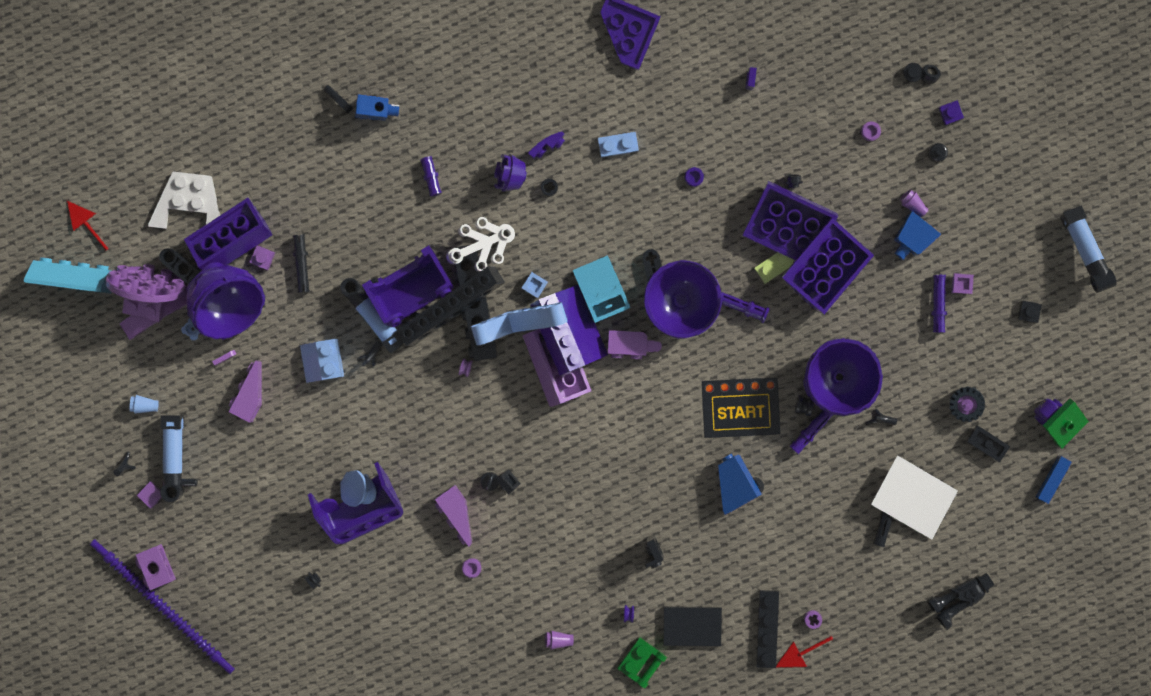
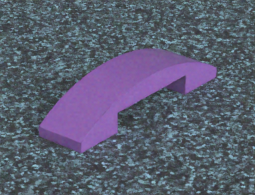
[120,286,187,340]

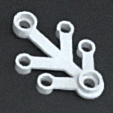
[446,217,515,272]

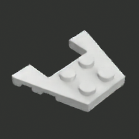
[148,172,220,229]

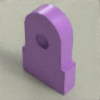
[212,350,236,366]

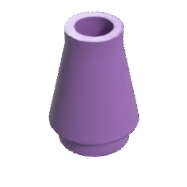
[900,189,928,217]
[545,630,574,650]

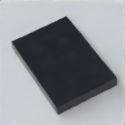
[663,606,722,646]

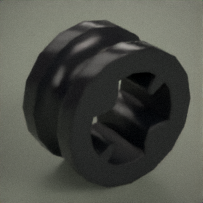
[541,178,558,196]

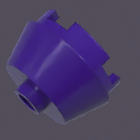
[494,154,527,192]

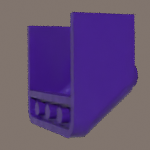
[308,462,403,544]

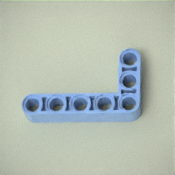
[471,302,568,345]

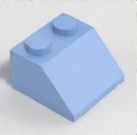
[300,339,344,383]

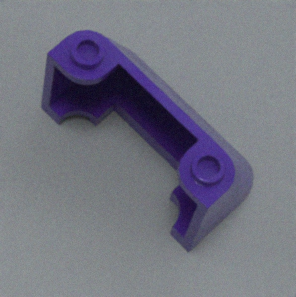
[362,245,453,327]

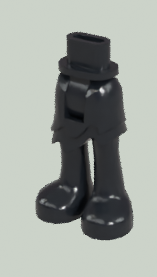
[927,573,995,630]

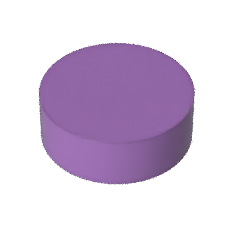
[861,121,881,141]
[462,558,482,578]

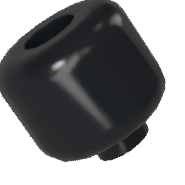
[927,143,948,163]

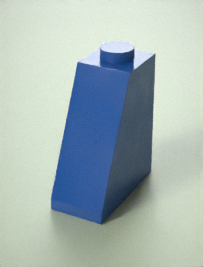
[718,454,762,515]

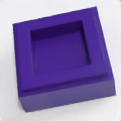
[745,67,757,90]

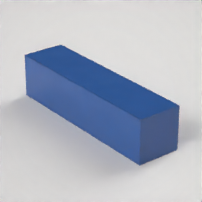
[1036,455,1072,504]

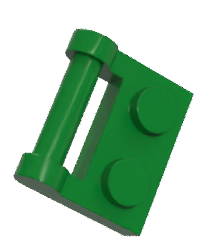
[617,637,668,689]

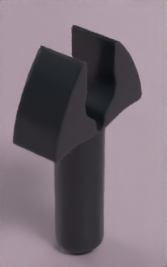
[324,85,353,114]

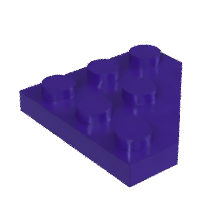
[600,0,661,71]

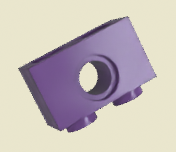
[135,544,176,590]

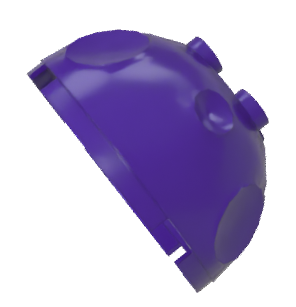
[644,260,722,339]

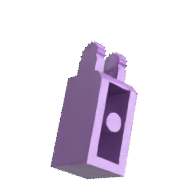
[608,330,662,359]

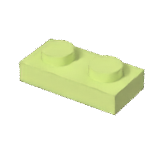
[754,252,795,284]

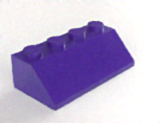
[184,198,273,270]

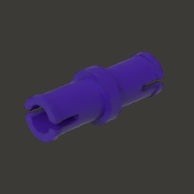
[420,156,442,197]

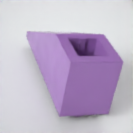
[229,361,262,422]
[435,485,472,547]

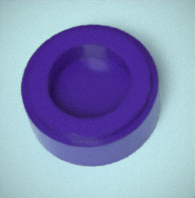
[684,167,704,187]

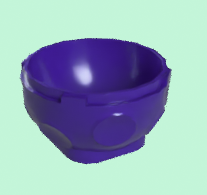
[187,262,265,340]
[803,338,883,416]

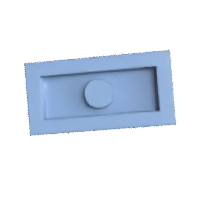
[598,132,639,158]

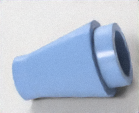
[130,395,159,414]

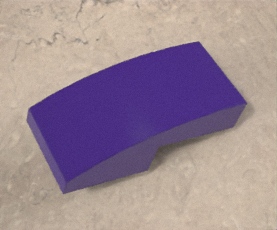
[528,131,565,160]

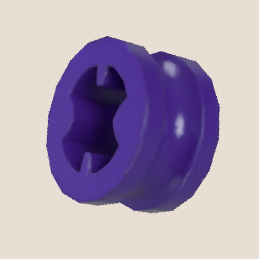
[624,605,634,623]

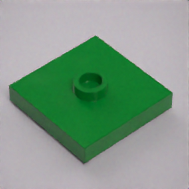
[1043,398,1089,449]

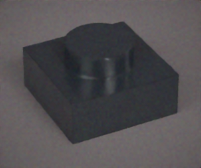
[1018,301,1042,323]
[497,469,521,495]

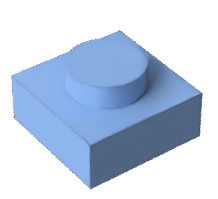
[522,272,548,298]

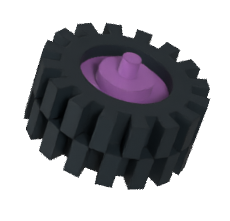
[950,386,985,422]

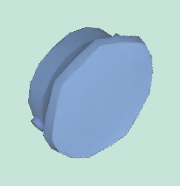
[340,470,377,507]

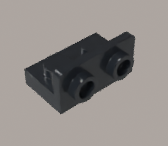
[644,534,664,569]

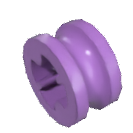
[459,358,473,377]
[804,610,822,629]

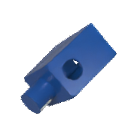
[355,94,399,121]
[894,211,941,260]

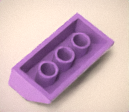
[522,329,591,407]

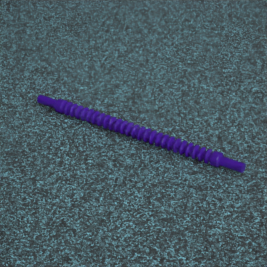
[90,540,235,674]

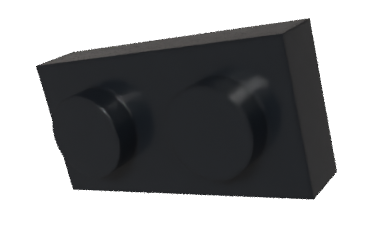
[966,425,1010,462]

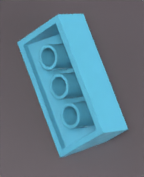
[24,257,112,294]

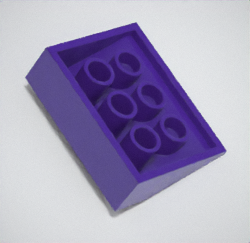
[742,181,838,260]
[781,218,874,315]
[530,285,608,376]

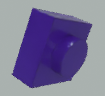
[938,100,964,125]

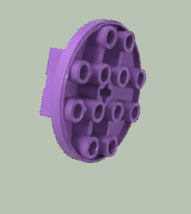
[105,264,186,322]

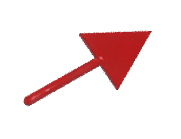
[67,201,108,251]
[776,636,833,667]

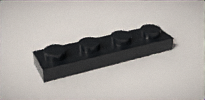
[756,590,779,668]

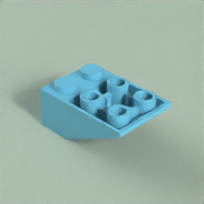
[573,255,631,323]

